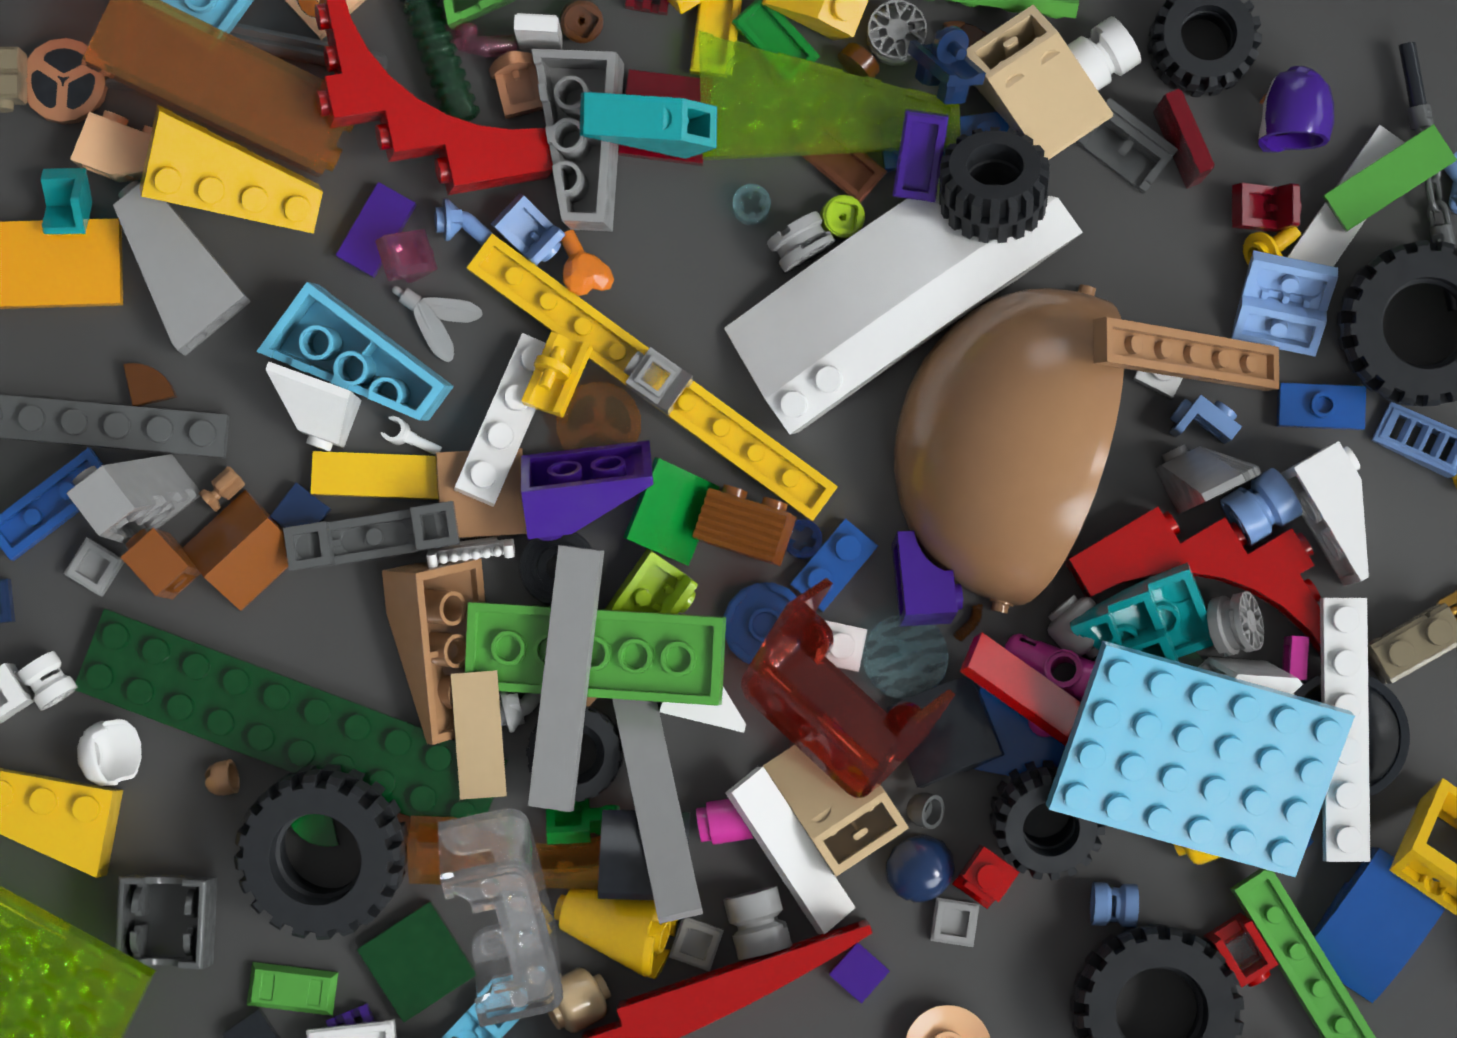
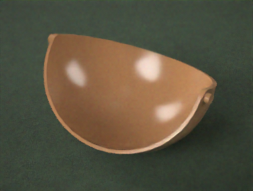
[894,284,1124,614]

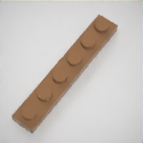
[1093,317,1280,391]

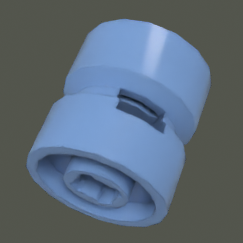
[1220,467,1303,547]

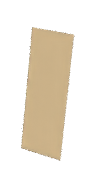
[451,670,507,800]

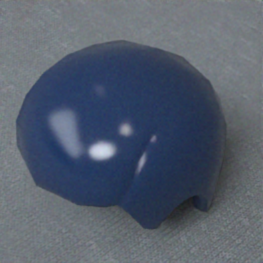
[886,834,955,903]

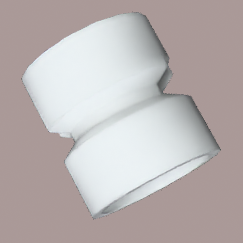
[1067,16,1142,91]

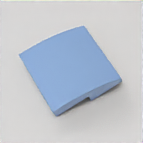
[1231,250,1338,357]

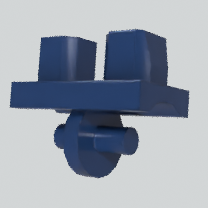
[908,26,986,105]

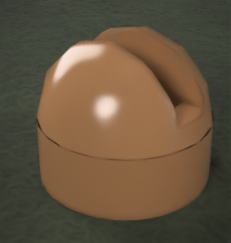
[204,759,240,796]

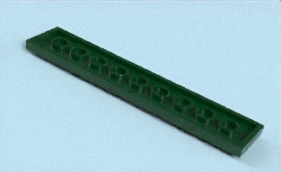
[75,609,508,842]

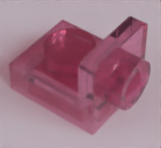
[375,229,438,283]

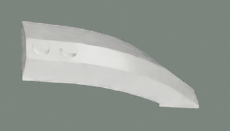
[724,179,1083,435]

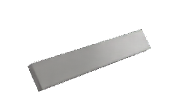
[528,545,604,812]
[612,699,703,924]

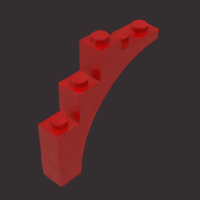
[315,0,553,195]
[1064,507,1321,657]

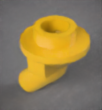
[1243,227,1302,266]

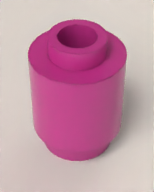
[696,798,754,845]

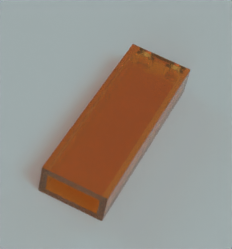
[81,0,354,178]

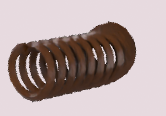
[953,604,983,642]

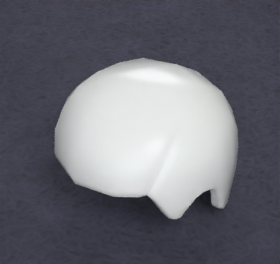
[77,719,142,786]

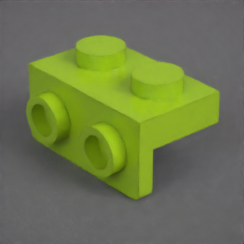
[604,549,698,614]

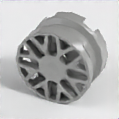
[866,0,927,66]
[767,211,835,272]
[1207,591,1264,657]

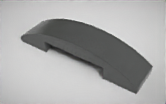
[283,501,460,571]

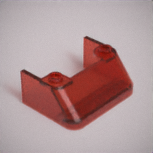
[741,578,955,798]

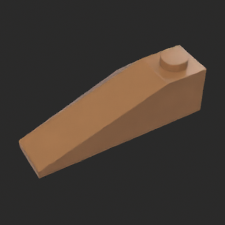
[382,558,485,745]

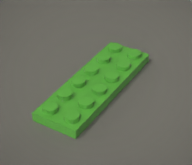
[465,602,726,706]

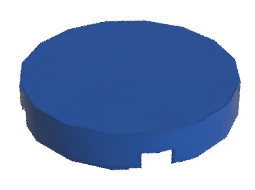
[724,583,808,668]

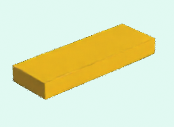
[311,451,438,500]

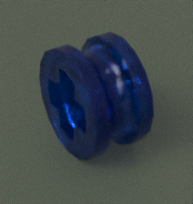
[786,519,823,559]

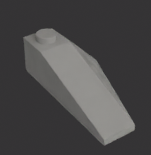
[1155,444,1262,514]

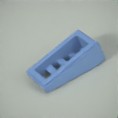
[1371,402,1457,478]

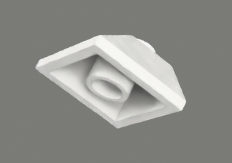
[266,362,362,452]

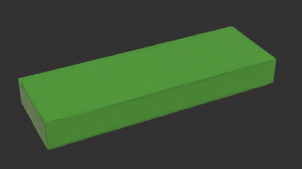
[1322,124,1457,232]

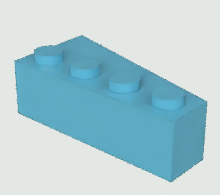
[256,282,454,421]

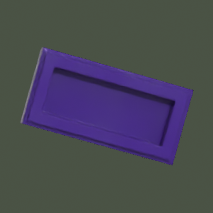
[892,109,949,202]
[336,182,417,278]

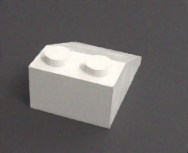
[1280,441,1369,586]

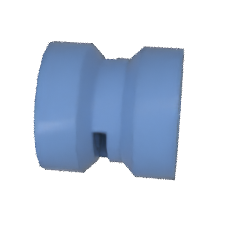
[1090,882,1139,927]

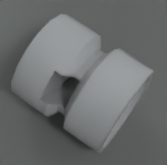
[723,886,792,960]

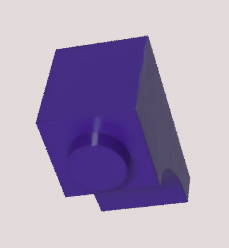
[892,531,963,627]

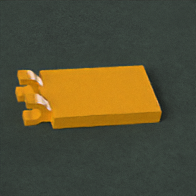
[0,218,123,309]

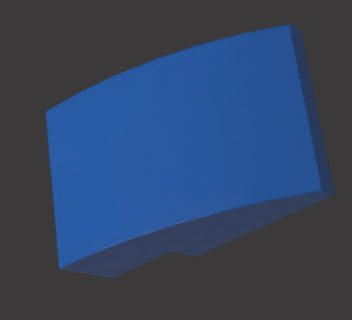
[1312,847,1446,1003]

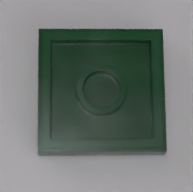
[357,901,478,1023]

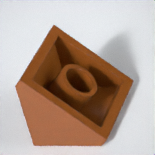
[182,490,288,611]

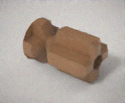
[199,467,245,512]

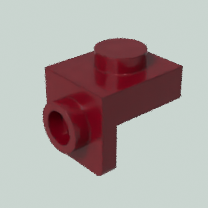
[1232,183,1302,232]

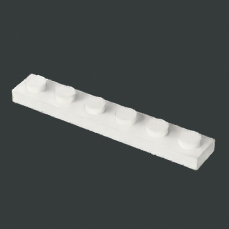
[1320,598,1370,862]

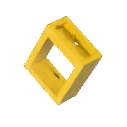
[1389,778,1457,916]

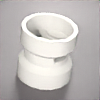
[17,651,78,711]

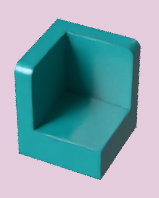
[41,168,93,234]

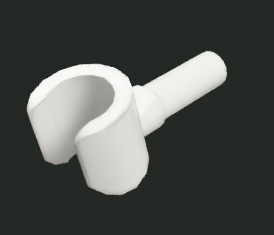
[381,416,442,455]

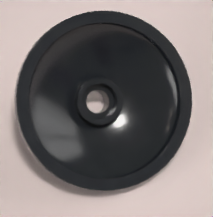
[1294,675,1410,797]

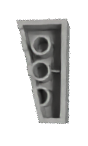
[531,49,625,232]
[66,454,200,544]

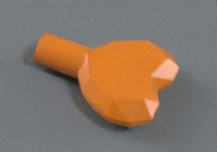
[561,230,614,296]

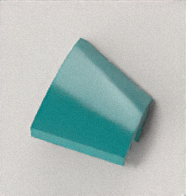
[1070,562,1214,662]

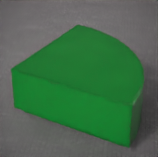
[291,814,340,847]

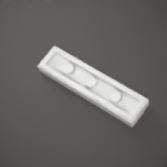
[1287,125,1405,267]
[725,767,855,934]

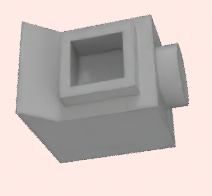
[624,347,693,416]

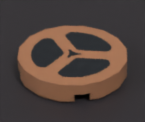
[26,38,108,125]

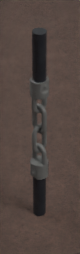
[1398,42,1457,312]

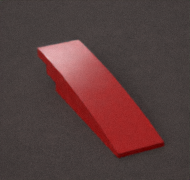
[581,919,873,1038]

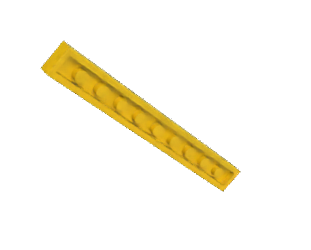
[467,234,838,522]

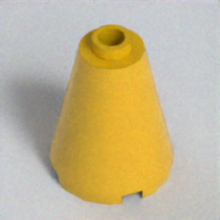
[554,888,678,979]

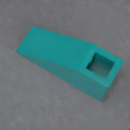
[580,92,717,159]

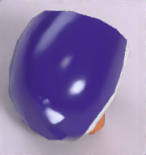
[1258,66,1334,153]

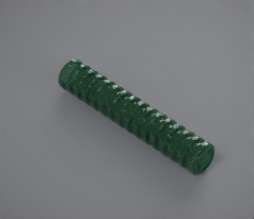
[399,0,481,122]

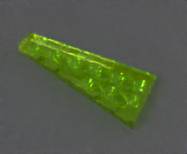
[698,30,961,160]

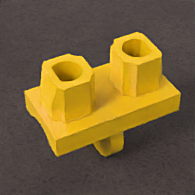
[521,331,593,418]

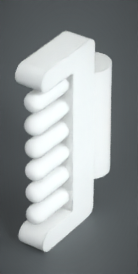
[426,537,515,568]

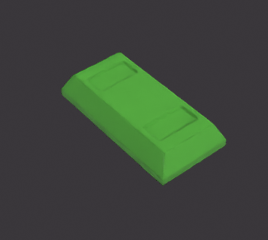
[247,962,339,1016]

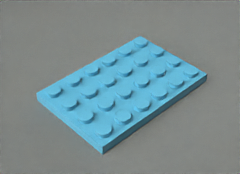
[1046,640,1355,877]

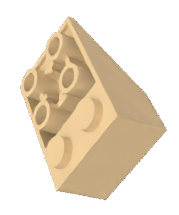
[966,5,1113,160]
[763,718,909,877]

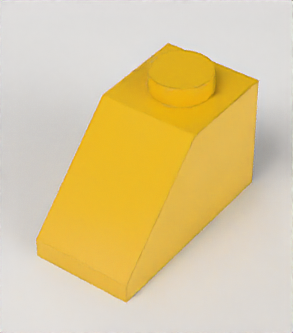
[762,0,868,41]

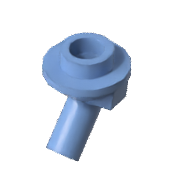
[434,198,493,245]

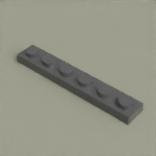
[0,395,230,459]

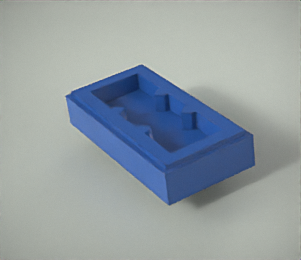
[1277,383,1366,430]

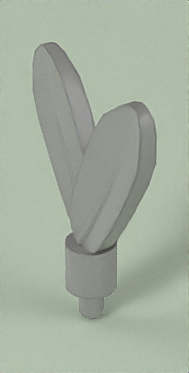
[392,286,483,362]

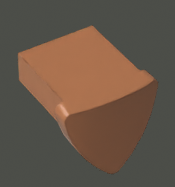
[489,51,543,119]

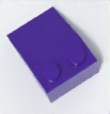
[521,440,654,541]

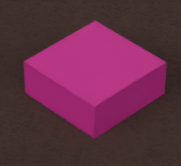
[1282,636,1309,681]

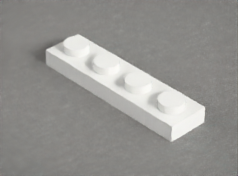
[454,333,546,507]

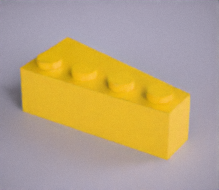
[139,104,323,234]
[0,768,123,878]

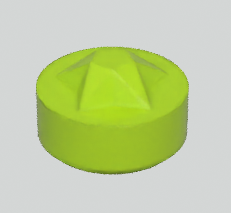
[820,195,865,239]

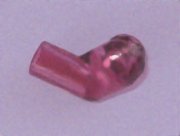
[454,23,517,57]

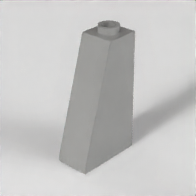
[113,180,251,356]

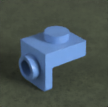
[491,193,565,265]
[1169,395,1242,444]

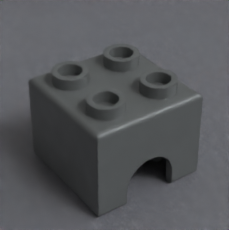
[114,874,218,969]

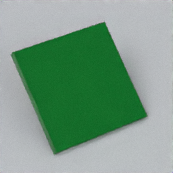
[623,457,720,566]

